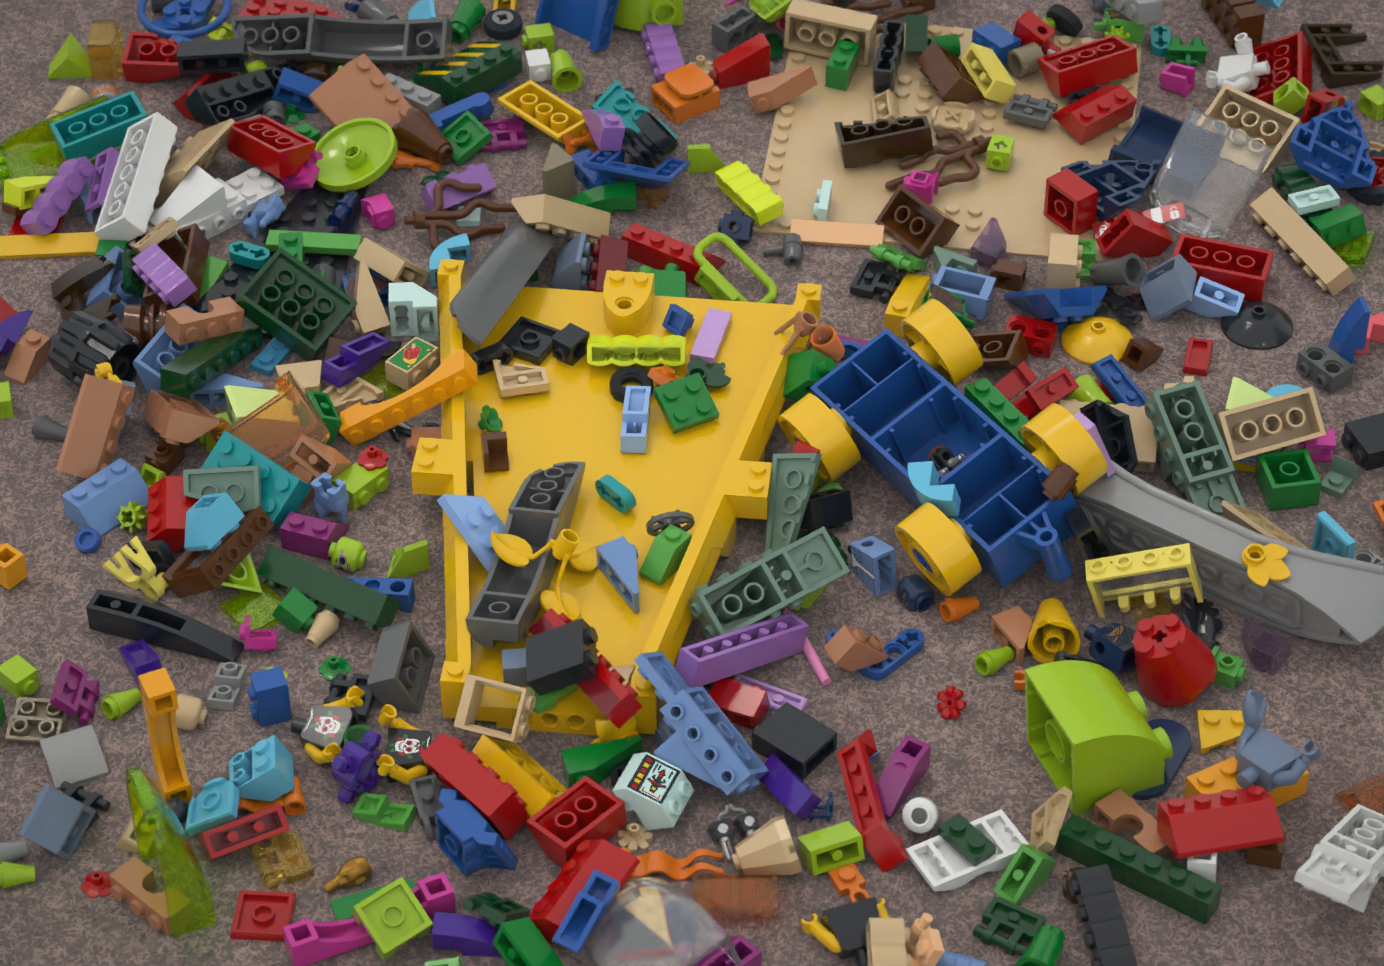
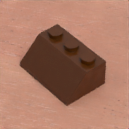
[916,41,986,104]
[875,184,960,258]

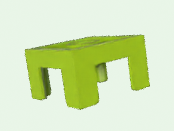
[352,877,433,961]

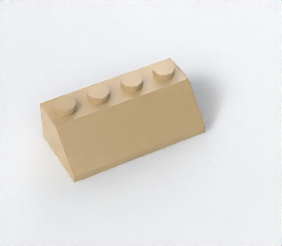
[511,194,611,245]

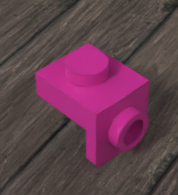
[239,616,277,652]

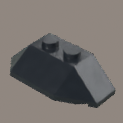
[1080,400,1138,474]

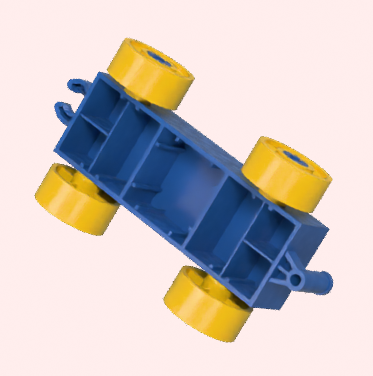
[778,299,1108,597]

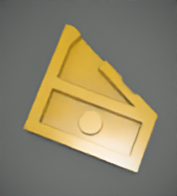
[1196,710,1245,754]

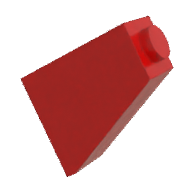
[710,33,770,89]
[1096,208,1173,257]

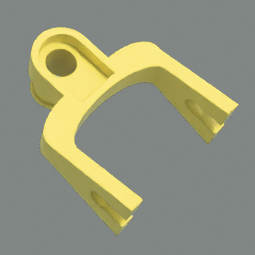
[102,535,169,601]

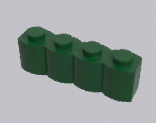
[1272,163,1333,226]

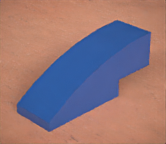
[1328,296,1370,365]
[552,869,620,954]

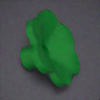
[285,104,306,124]
[478,405,503,432]
[318,656,352,681]

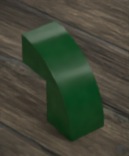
[905,15,928,53]

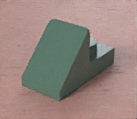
[933,246,977,273]
[1320,455,1364,499]

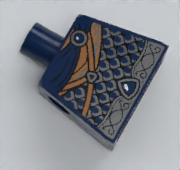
[1084,622,1136,674]

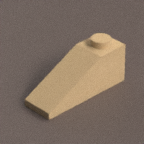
[350,259,390,337]

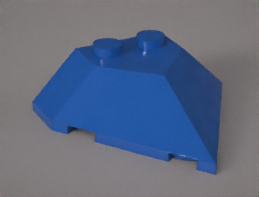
[1289,100,1377,189]
[1004,285,1107,323]

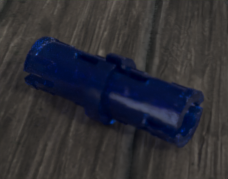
[327,190,359,227]

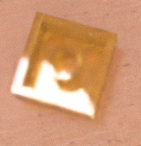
[87,19,126,80]

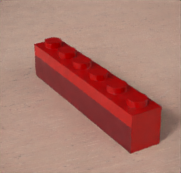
[528,608,643,729]

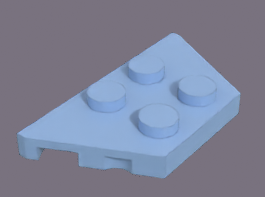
[437,494,505,573]

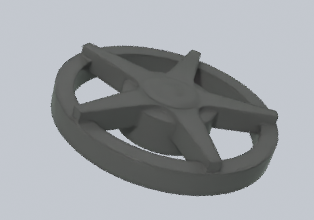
[646,509,695,537]

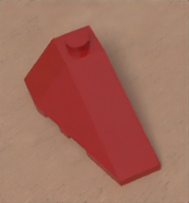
[121,32,182,83]

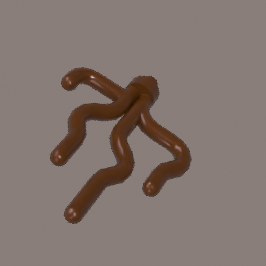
[819,0,924,35]
[885,129,992,190]
[404,178,517,251]

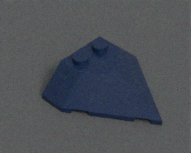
[1061,160,1162,220]

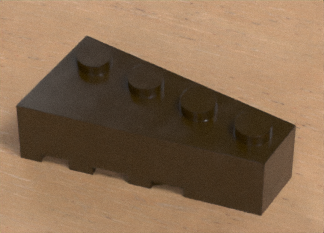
[834,116,934,168]

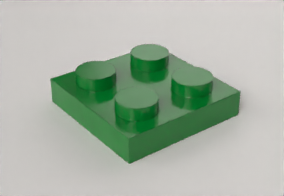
[442,110,494,166]
[653,372,720,434]

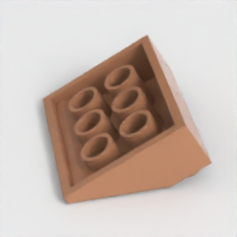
[308,54,412,129]

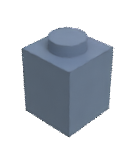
[501,648,529,687]

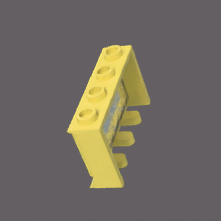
[1085,543,1203,618]

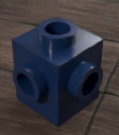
[718,210,755,245]

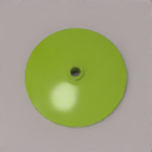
[314,117,398,192]

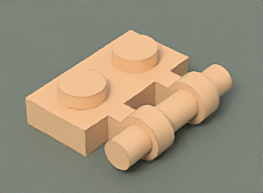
[905,913,945,966]

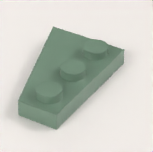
[183,466,262,512]

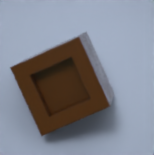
[481,431,509,472]

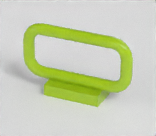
[693,232,778,303]

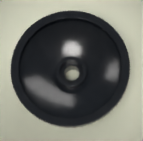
[1221,300,1293,350]

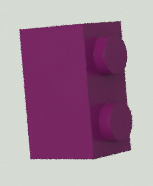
[280,511,350,561]

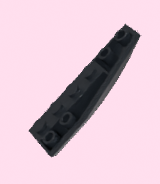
[184,60,302,126]
[86,589,244,663]

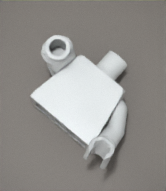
[1205,33,1270,92]

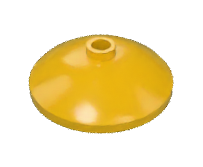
[1061,316,1133,365]

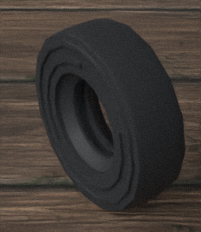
[1046,4,1083,37]
[609,367,654,403]

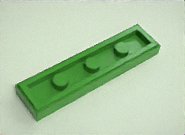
[265,230,362,256]

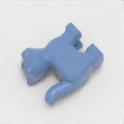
[242,194,286,239]
[310,473,349,523]

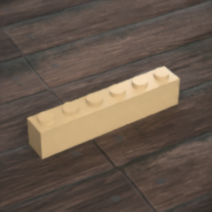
[1250,187,1356,296]

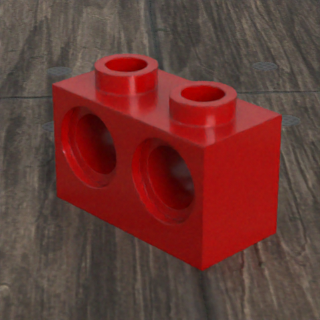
[1005,314,1058,358]

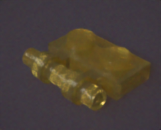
[252,829,314,891]

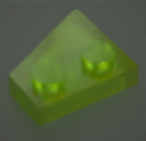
[1333,231,1375,266]

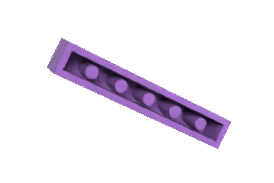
[675,612,809,688]

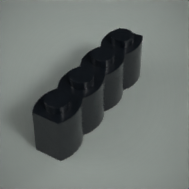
[872,19,905,93]
[1065,505,1134,588]
[1068,864,1137,966]

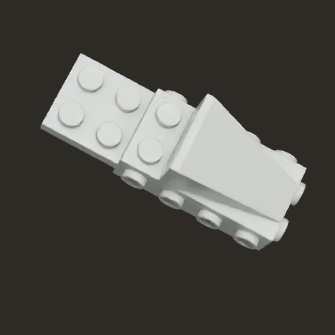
[146,165,285,250]
[1294,804,1384,913]

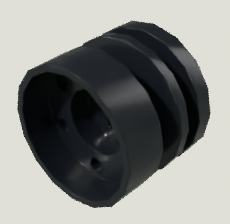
[622,111,679,169]

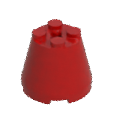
[1133,614,1217,707]

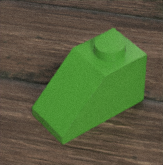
[639,524,692,586]
[993,844,1057,905]

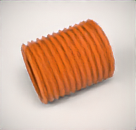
[810,325,845,363]

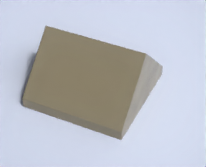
[542,143,575,199]

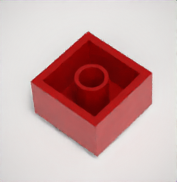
[1044,168,1098,235]

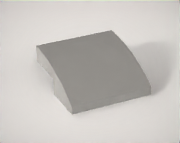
[39,724,109,790]

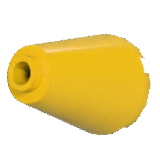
[1027,598,1081,664]

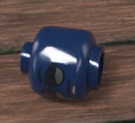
[896,574,935,612]

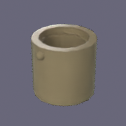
[1007,42,1044,78]

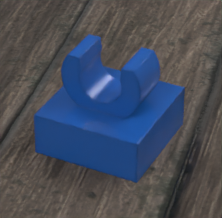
[662,304,695,337]

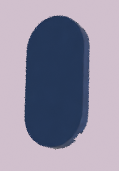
[1131,719,1191,800]

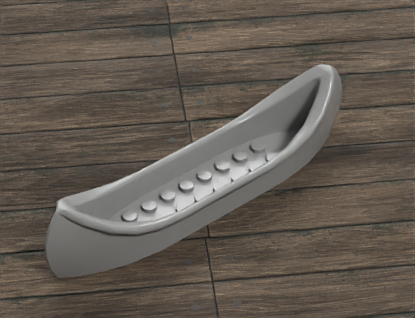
[1073,460,1384,645]

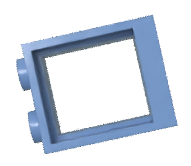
[926,265,996,320]

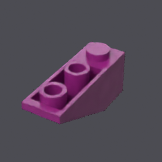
[876,735,931,820]

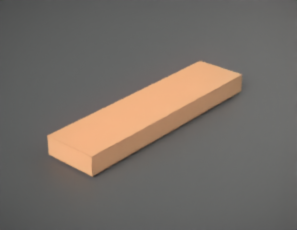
[790,219,884,248]

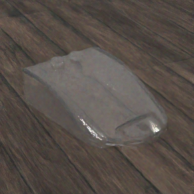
[1150,107,1272,239]
[581,877,741,966]

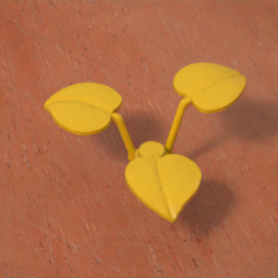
[490,529,600,622]

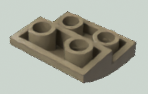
[5,697,69,743]

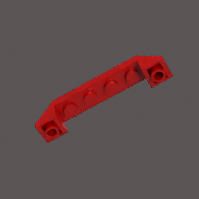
[837,729,908,872]

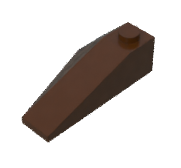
[970,330,1030,369]

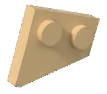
[128,217,180,254]
[493,359,550,397]
[322,377,384,413]
[1030,786,1073,853]

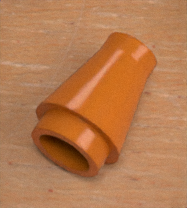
[939,595,980,623]

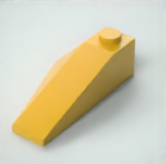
[884,273,931,337]

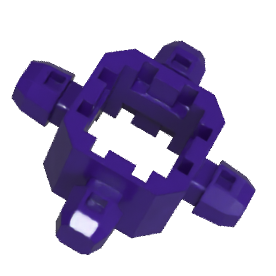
[332,729,383,804]

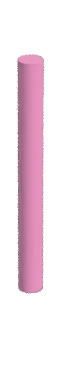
[782,608,832,686]

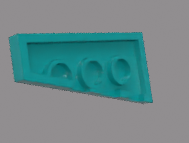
[591,80,678,156]

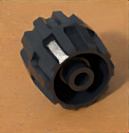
[47,310,141,387]

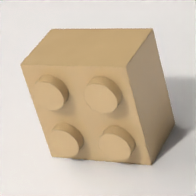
[1046,233,1083,289]

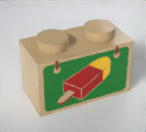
[385,336,440,390]

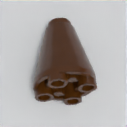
[392,107,454,163]

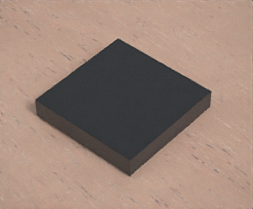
[499,316,561,366]

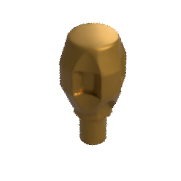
[323,856,373,894]

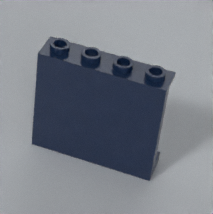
[1108,105,1225,200]

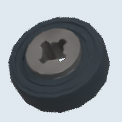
[484,8,522,40]

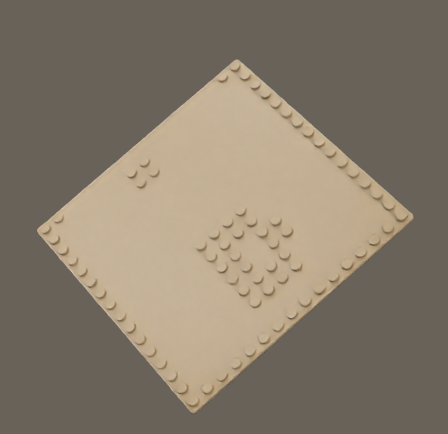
[753,23,1142,263]

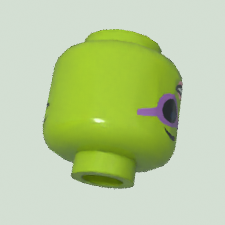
[328,536,368,573]

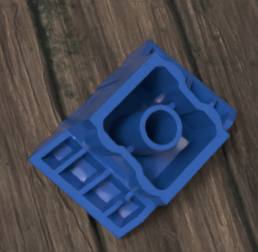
[435,788,518,877]

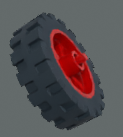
[1346,150,1384,206]

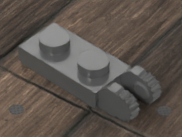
[409,774,444,842]

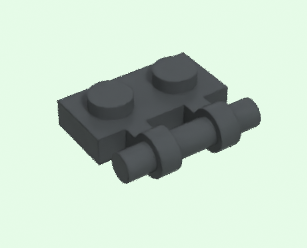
[1003,94,1058,129]

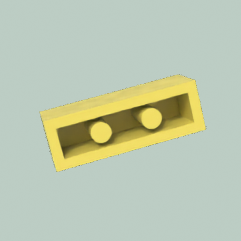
[961,43,1017,104]

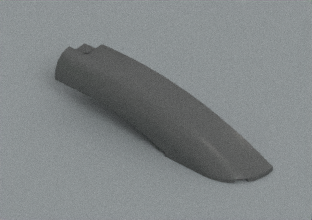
[231,13,453,65]
[450,214,558,346]
[466,462,586,648]

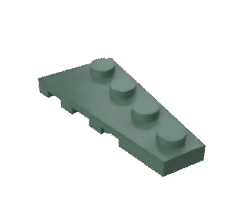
[765,453,822,552]

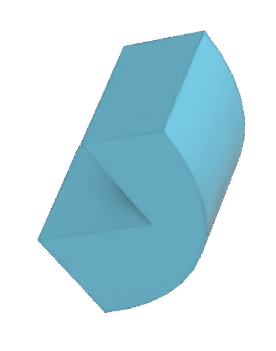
[429,233,471,286]
[908,461,961,517]

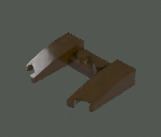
[1299,24,1384,89]
[51,255,121,332]

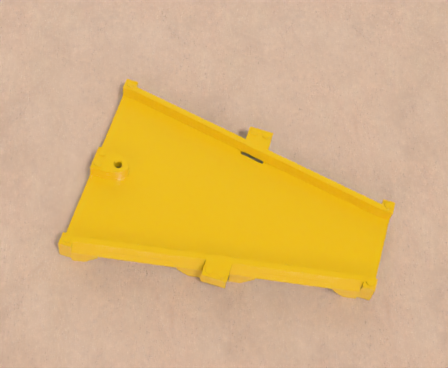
[411,259,822,736]

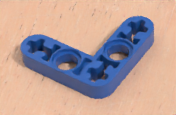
[826,629,924,681]

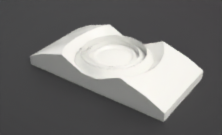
[905,809,1029,891]

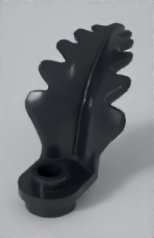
[1182,592,1223,651]

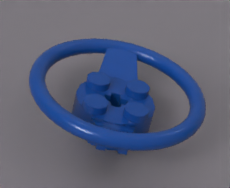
[137,0,232,39]

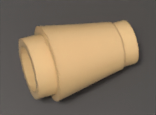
[304,610,340,649]

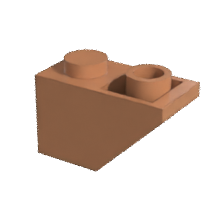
[824,624,889,672]

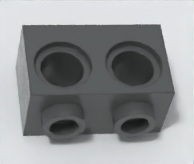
[712,5,758,53]
[1296,341,1354,394]

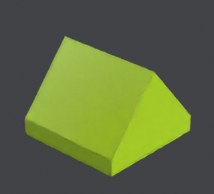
[140,463,166,488]

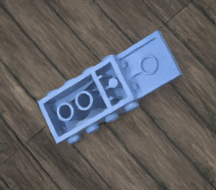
[634,651,769,796]

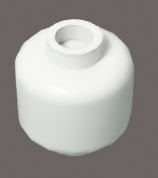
[902,797,939,834]

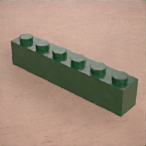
[160,320,263,397]
[257,546,401,631]
[1057,814,1222,925]

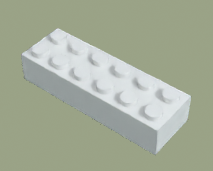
[94,112,178,243]

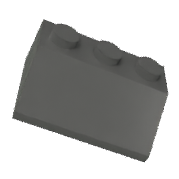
[367,621,435,714]

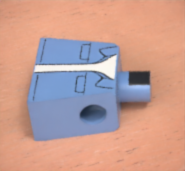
[848,536,898,597]

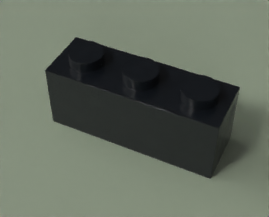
[176,38,249,75]

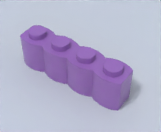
[641,22,685,82]
[20,156,96,235]
[131,242,197,307]

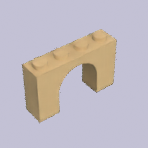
[1060,399,1157,472]

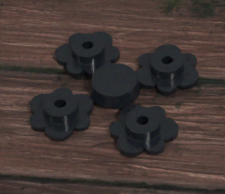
[1090,285,1146,325]

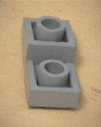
[207,662,247,711]

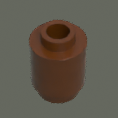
[1041,461,1079,502]

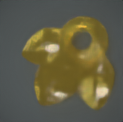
[1130,582,1172,623]

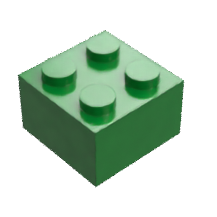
[1255,448,1322,511]

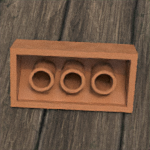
[56,374,134,479]
[143,389,220,445]

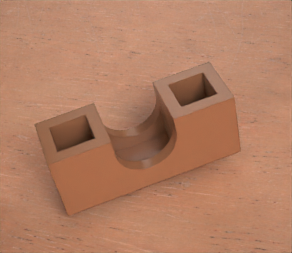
[164,297,244,346]
[1093,788,1174,859]
[109,856,194,936]

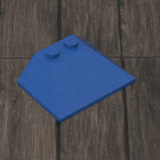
[583,149,691,191]

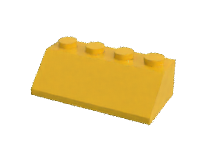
[497,80,588,149]
[472,734,567,817]

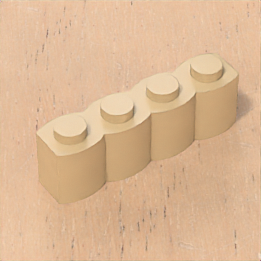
[866,918,912,966]

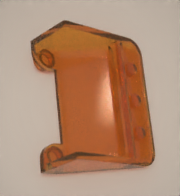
[210,370,330,469]

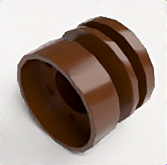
[124,303,170,351]

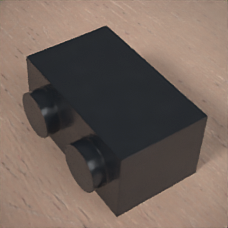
[800,488,853,533]

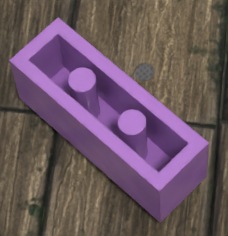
[420,163,497,211]

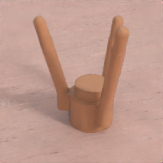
[774,311,819,355]

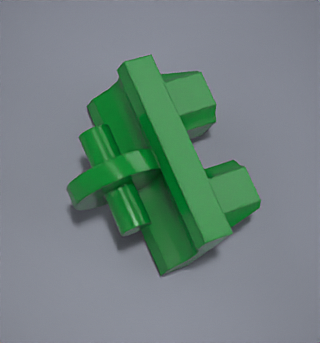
[1165,38,1208,66]

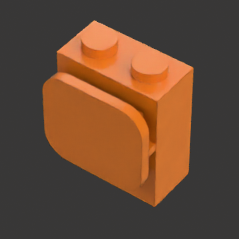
[651,64,721,124]

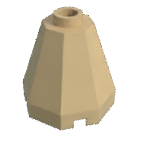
[732,815,802,875]

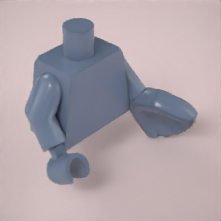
[1235,689,1321,791]

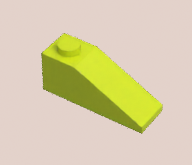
[4,176,54,210]

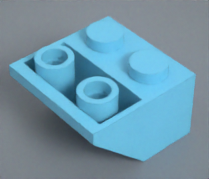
[184,492,245,552]
[229,734,294,802]

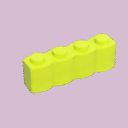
[714,160,784,226]
[587,335,686,366]

